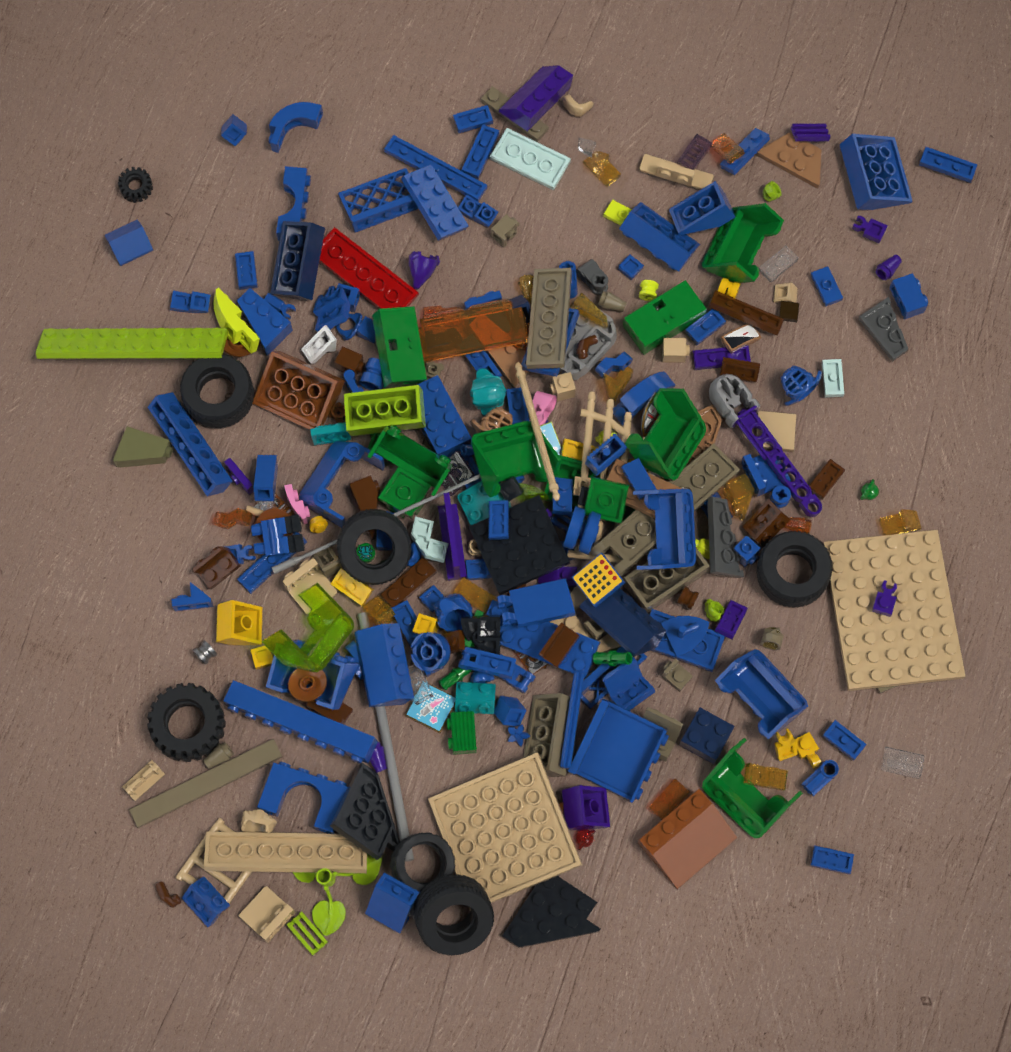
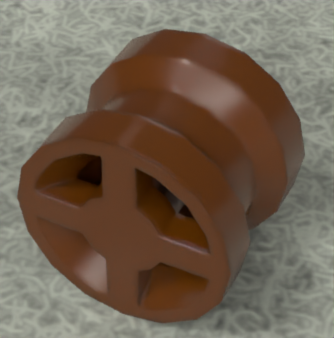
[677,586,699,610]

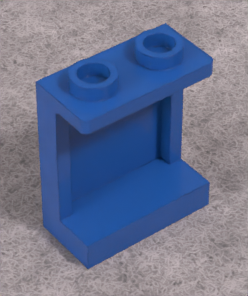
[365,873,420,933]

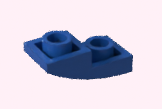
[458,194,498,227]

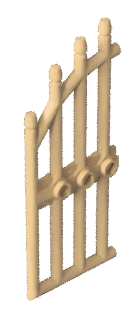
[567,392,646,565]

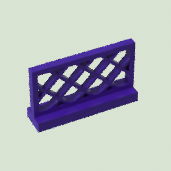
[438,493,467,581]

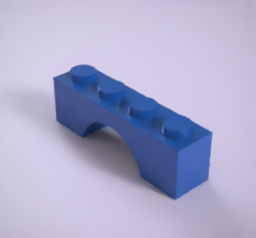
[276,166,311,241]

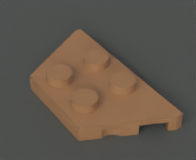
[757,132,821,189]

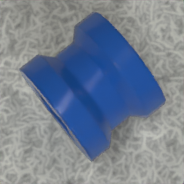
[770,485,791,508]

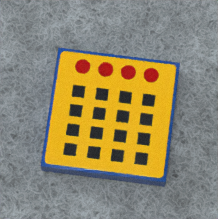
[572,552,626,607]

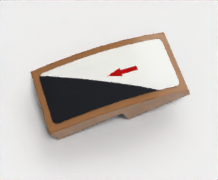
[721,324,762,354]

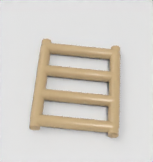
[175,818,252,903]

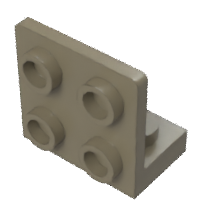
[643,707,683,762]

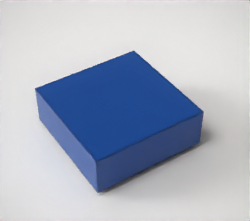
[618,254,644,281]
[419,585,444,612]

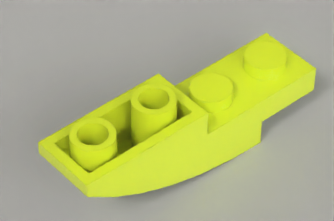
[213,288,260,354]

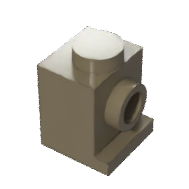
[491,214,519,248]

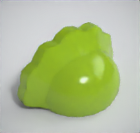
[705,599,724,622]

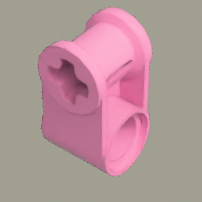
[529,391,557,426]

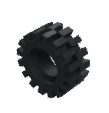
[118,167,153,203]

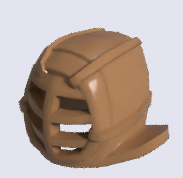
[471,407,513,433]

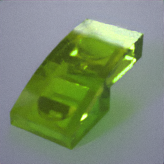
[519,483,548,500]

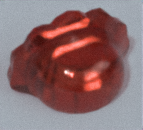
[575,829,596,851]

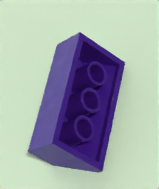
[499,65,573,132]

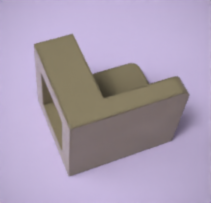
[584,620,608,641]

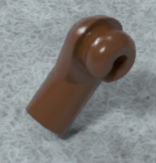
[155,882,181,908]

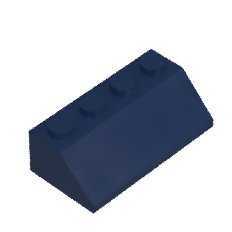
[270,221,325,300]
[579,588,666,657]

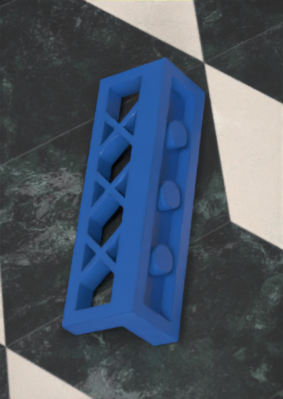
[581,646,647,709]

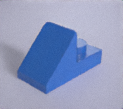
[172,582,213,611]

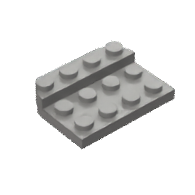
[559,297,617,380]

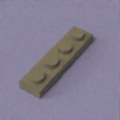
[481,86,549,142]

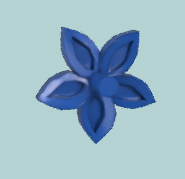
[508,724,530,747]

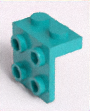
[458,481,511,525]

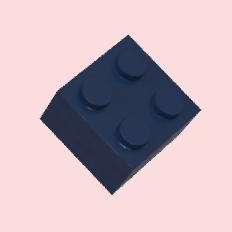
[679,707,735,765]

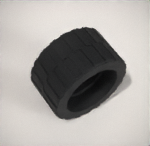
[390,832,455,894]

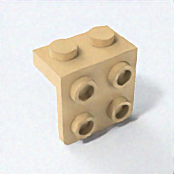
[283,558,337,615]

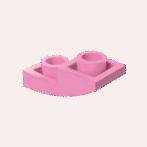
[284,484,310,525]

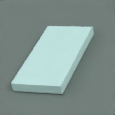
[490,128,571,190]

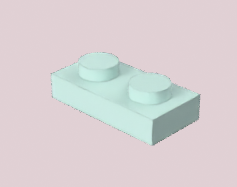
[822,359,844,397]

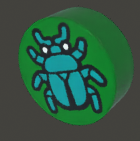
[356,543,376,563]

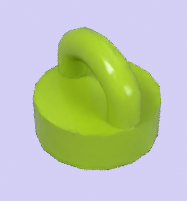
[763,181,782,202]

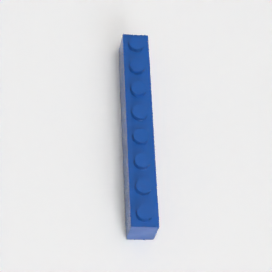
[223,680,378,764]

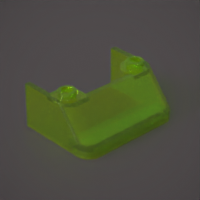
[262,582,354,673]

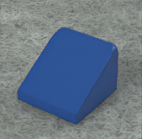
[357,316,375,343]

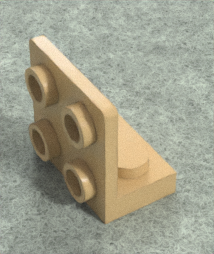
[239,886,295,943]

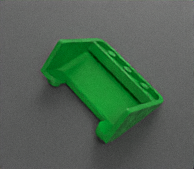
[471,421,561,497]

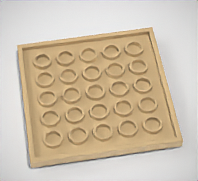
[428,752,583,909]

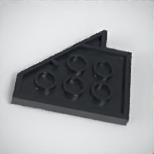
[330,763,400,860]
[502,876,601,948]

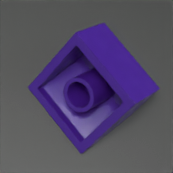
[562,785,610,831]

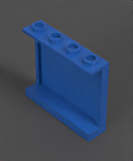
[568,699,669,803]

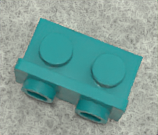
[310,422,351,445]

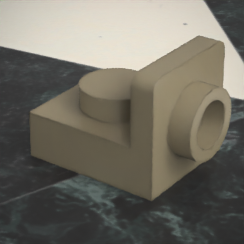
[662,659,693,692]

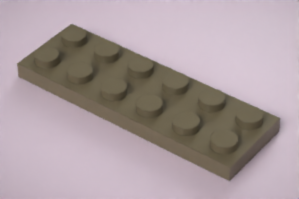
[526,268,572,369]

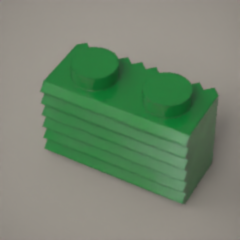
[447,711,477,755]

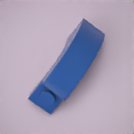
[269,102,323,153]
[613,371,676,425]

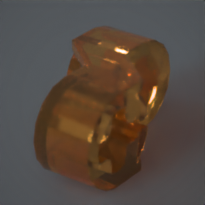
[213,508,253,529]

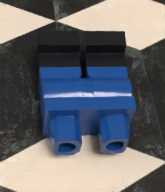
[251,514,305,555]

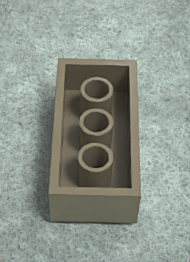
[624,548,710,613]

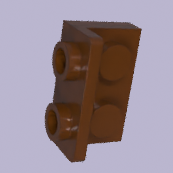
[742,499,790,546]
[192,546,241,589]

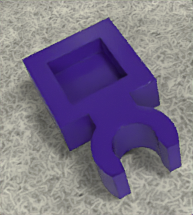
[852,216,888,243]
[872,580,897,617]

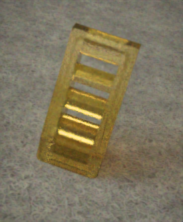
[574,293,608,328]

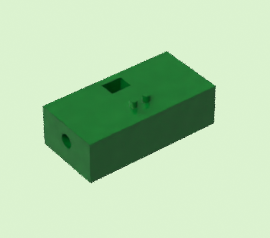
[623,280,707,355]
[372,306,427,388]

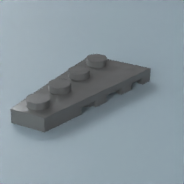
[707,497,744,578]

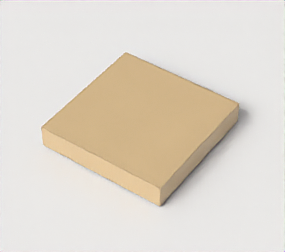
[756,411,796,452]

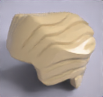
[241,809,277,833]

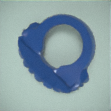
[336,313,363,340]

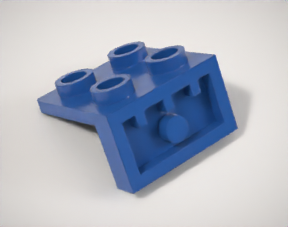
[741,450,791,497]

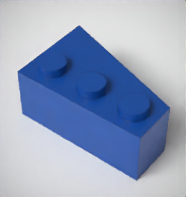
[237,288,293,356]

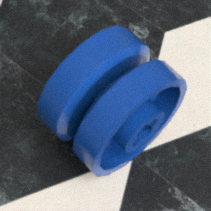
[563,506,601,555]

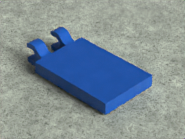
[497,578,575,628]

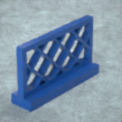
[338,168,419,233]

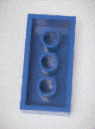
[417,375,472,457]

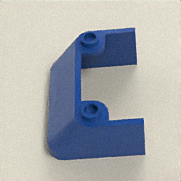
[299,441,385,528]
[633,489,696,570]

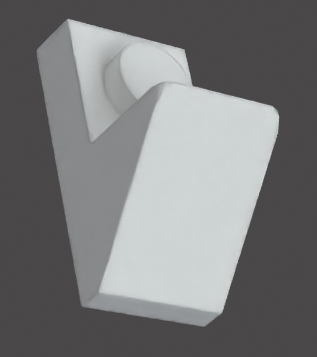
[301,325,337,364]

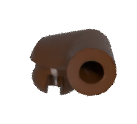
[576,335,598,359]

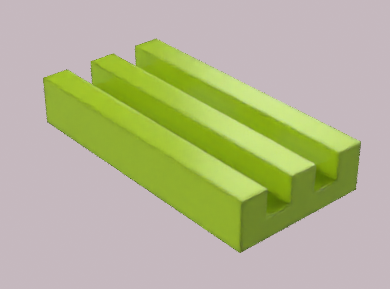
[287,911,328,956]

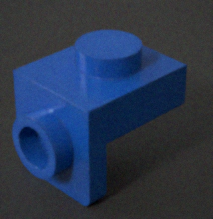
[734,536,761,567]

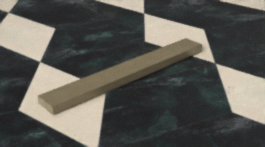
[129,739,283,828]

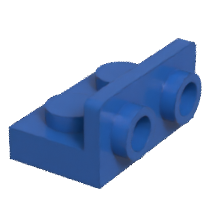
[182,877,230,927]

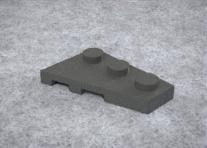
[858,297,908,362]

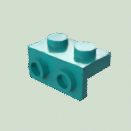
[455,682,496,714]

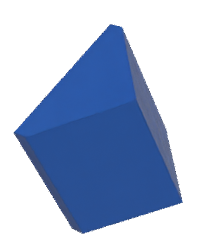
[104,219,154,266]

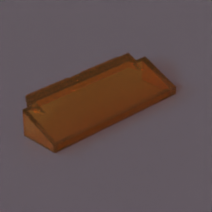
[418,299,528,363]

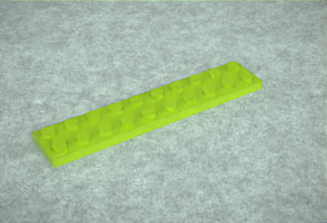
[36,328,228,359]

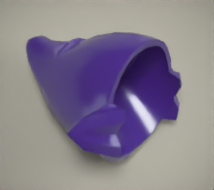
[408,251,440,290]

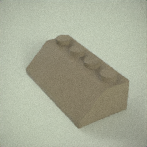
[523,693,570,777]

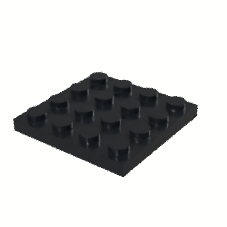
[469,495,571,595]

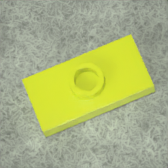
[603,200,632,226]

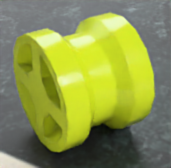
[638,280,659,301]

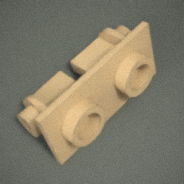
[122,760,165,801]

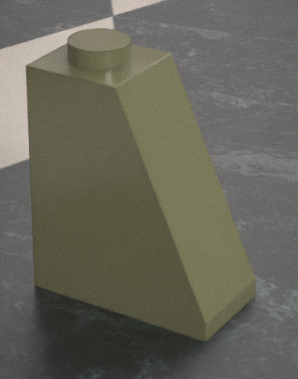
[113,426,173,468]

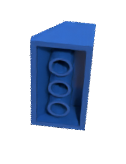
[619,202,700,272]
[354,623,414,707]

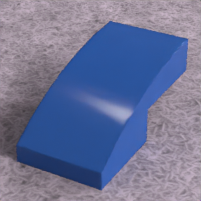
[170,291,211,313]
[465,559,492,581]

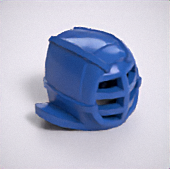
[780,365,822,406]
[433,594,473,632]

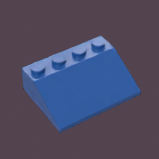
[839,134,913,210]

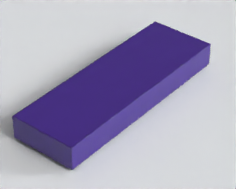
[692,345,751,370]

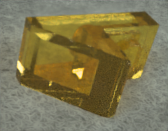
[583,151,621,187]
[603,366,633,403]
[879,509,922,535]
[362,595,396,626]

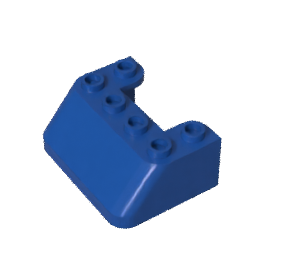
[715,649,808,739]

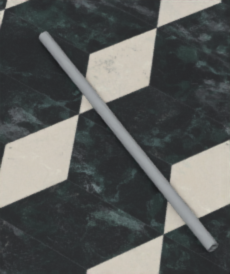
[358,612,414,862]

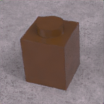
[334,346,365,378]

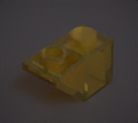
[723,473,754,521]

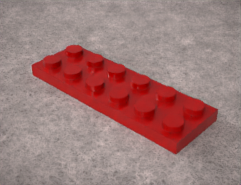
[319,227,419,309]

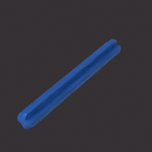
[560,672,584,769]

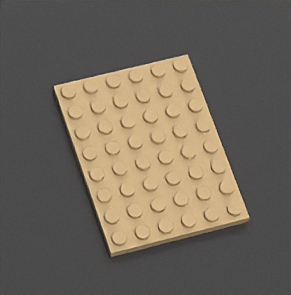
[823,530,965,691]

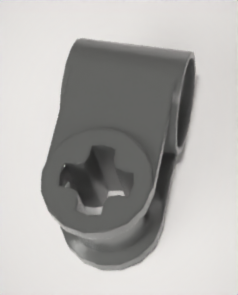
[576,259,608,295]

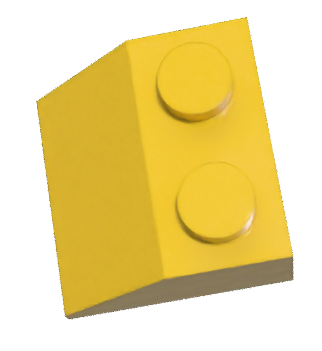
[216,600,263,645]

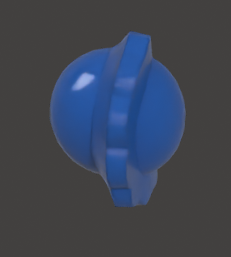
[407,542,421,566]
[470,671,495,683]

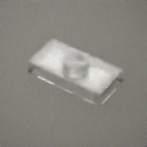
[408,664,434,705]

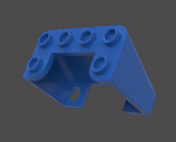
[266,639,359,710]

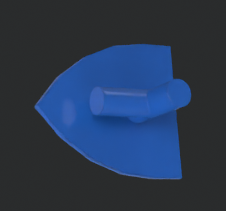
[661,616,710,657]

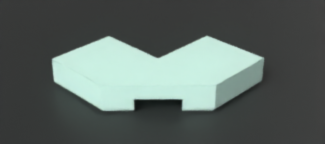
[410,516,448,563]

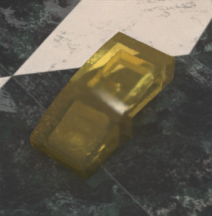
[744,763,788,791]

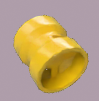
[718,277,741,298]

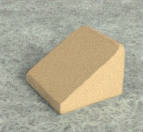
[774,283,797,303]

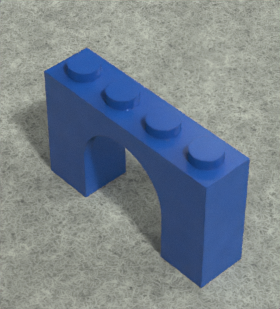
[257,762,348,834]

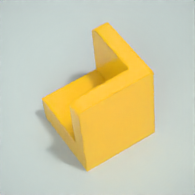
[412,613,439,635]

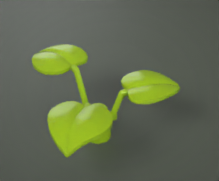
[293,854,382,936]

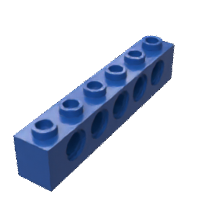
[148,392,232,497]

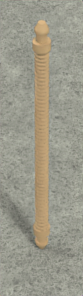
[515,362,560,501]

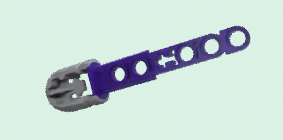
[709,374,822,517]

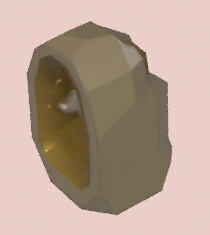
[760,627,784,650]

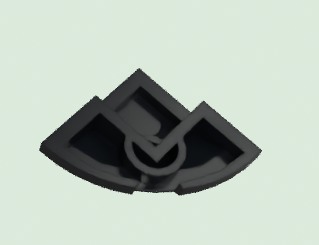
[461,615,501,655]

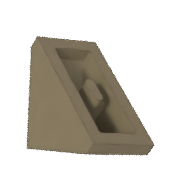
[313,547,343,579]

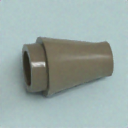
[598,291,626,312]
[203,742,234,769]

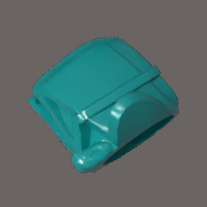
[470,368,507,416]

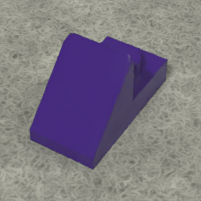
[538,567,577,587]

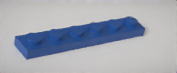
[384,135,487,202]

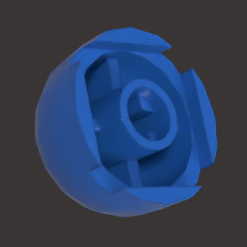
[411,632,451,672]

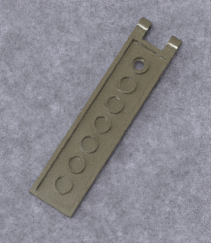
[590,443,740,577]

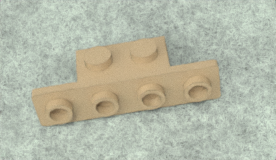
[639,154,713,190]

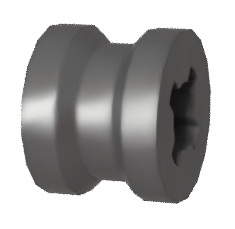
[193,640,217,665]

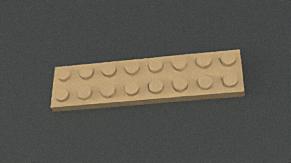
[204,832,367,873]

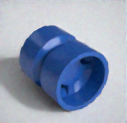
[359,358,384,391]

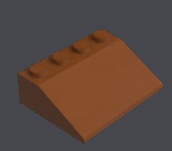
[252,351,345,430]
[638,788,737,889]

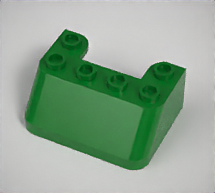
[702,203,784,283]
[625,388,706,480]

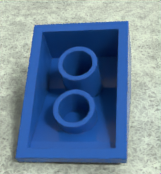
[669,181,735,235]

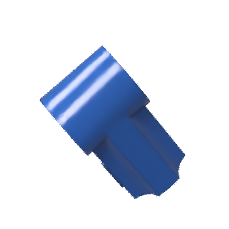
[801,760,839,797]

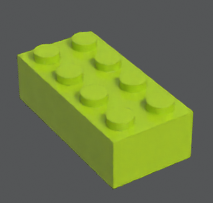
[344,385,426,436]

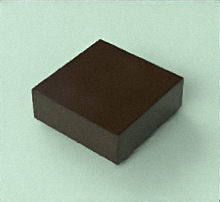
[779,301,799,322]

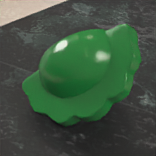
[860,479,879,500]

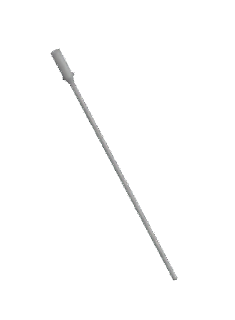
[272,474,481,574]

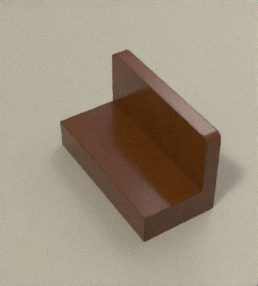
[539,622,580,668]
[307,700,353,724]

